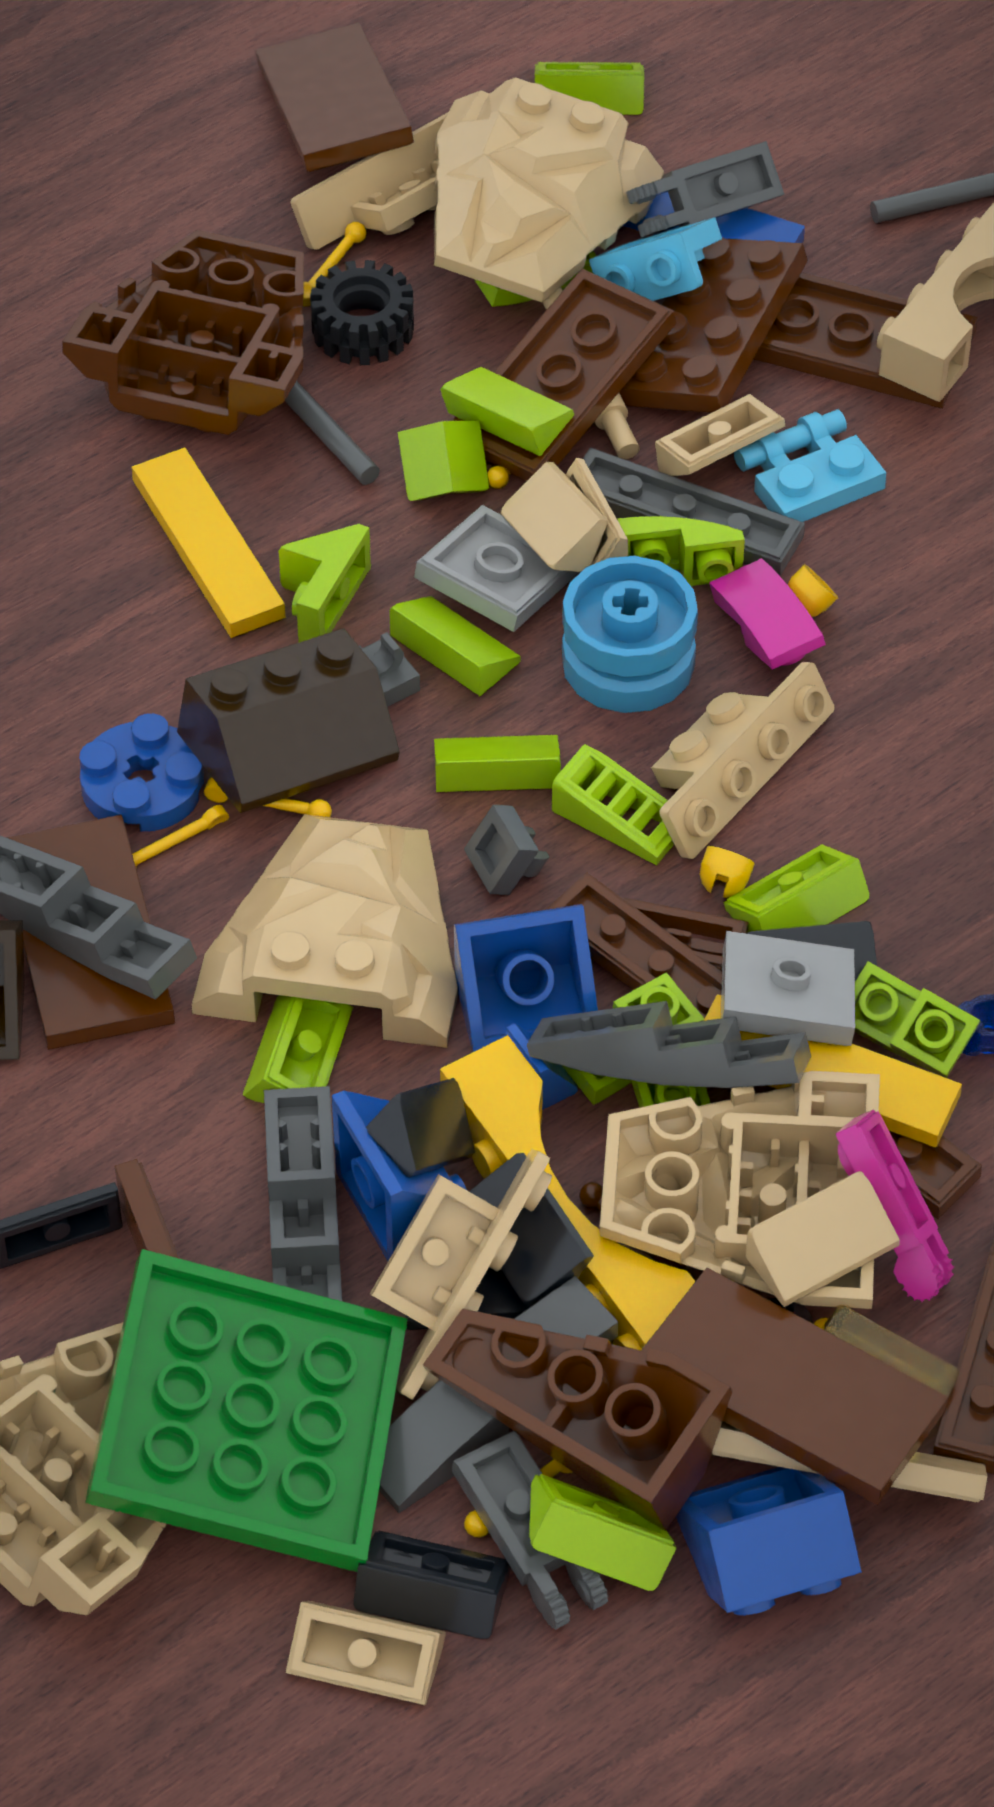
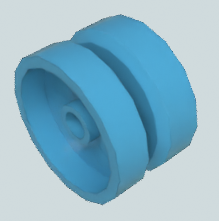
[562,556,698,713]

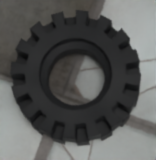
[310,260,414,365]

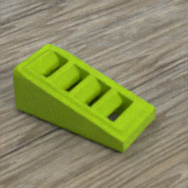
[552,744,674,865]

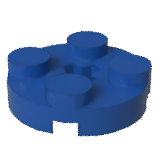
[79,713,204,832]

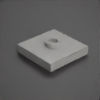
[414,505,578,632]
[721,931,855,1046]

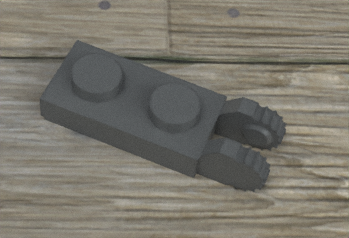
[626,141,784,238]
[452,1431,609,1630]

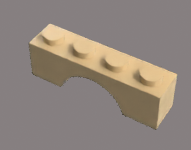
[877,203,994,402]

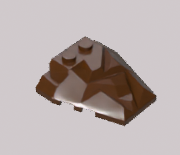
[62,230,304,435]

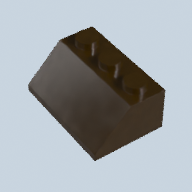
[177,628,400,813]

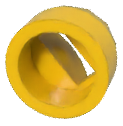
[787,564,838,617]
[699,846,755,898]

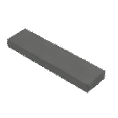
[583,448,805,576]

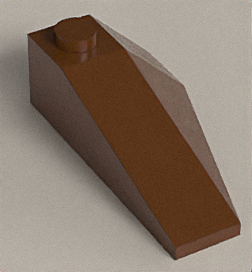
[423,1308,733,1531]

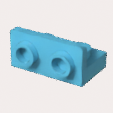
[589,217,722,301]

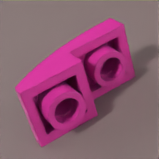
[709,558,826,670]

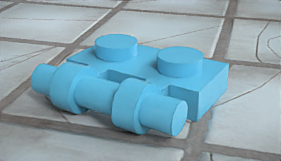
[734,409,887,522]

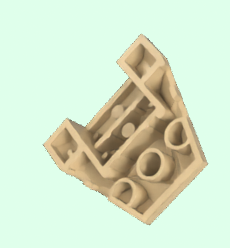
[434,77,664,302]
[192,814,458,1048]
[600,1071,880,1309]
[0,1323,167,1615]

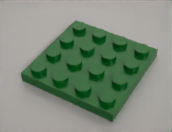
[85,1249,407,1572]

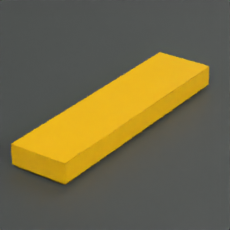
[132,447,286,638]
[704,994,962,1148]

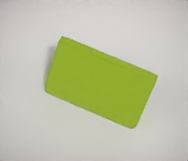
[535,62,644,115]
[440,367,574,456]
[389,596,521,696]
[434,735,561,792]
[723,844,869,932]
[243,995,353,1103]
[529,1474,677,1591]

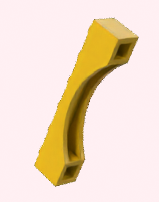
[440,1035,696,1350]

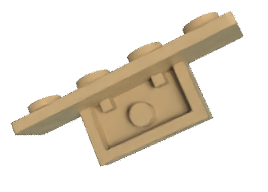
[291,112,448,250]
[651,662,834,859]
[370,1149,552,1399]

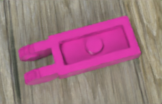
[835,1109,955,1302]

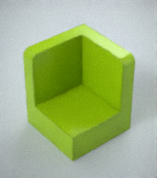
[398,421,489,501]

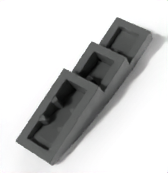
[0,836,197,1000]
[527,1001,811,1088]
[264,1086,342,1301]
[379,1276,619,1513]

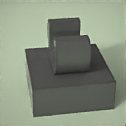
[359,632,420,707]
[464,805,550,895]

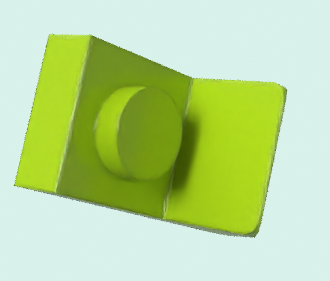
[279,524,371,642]

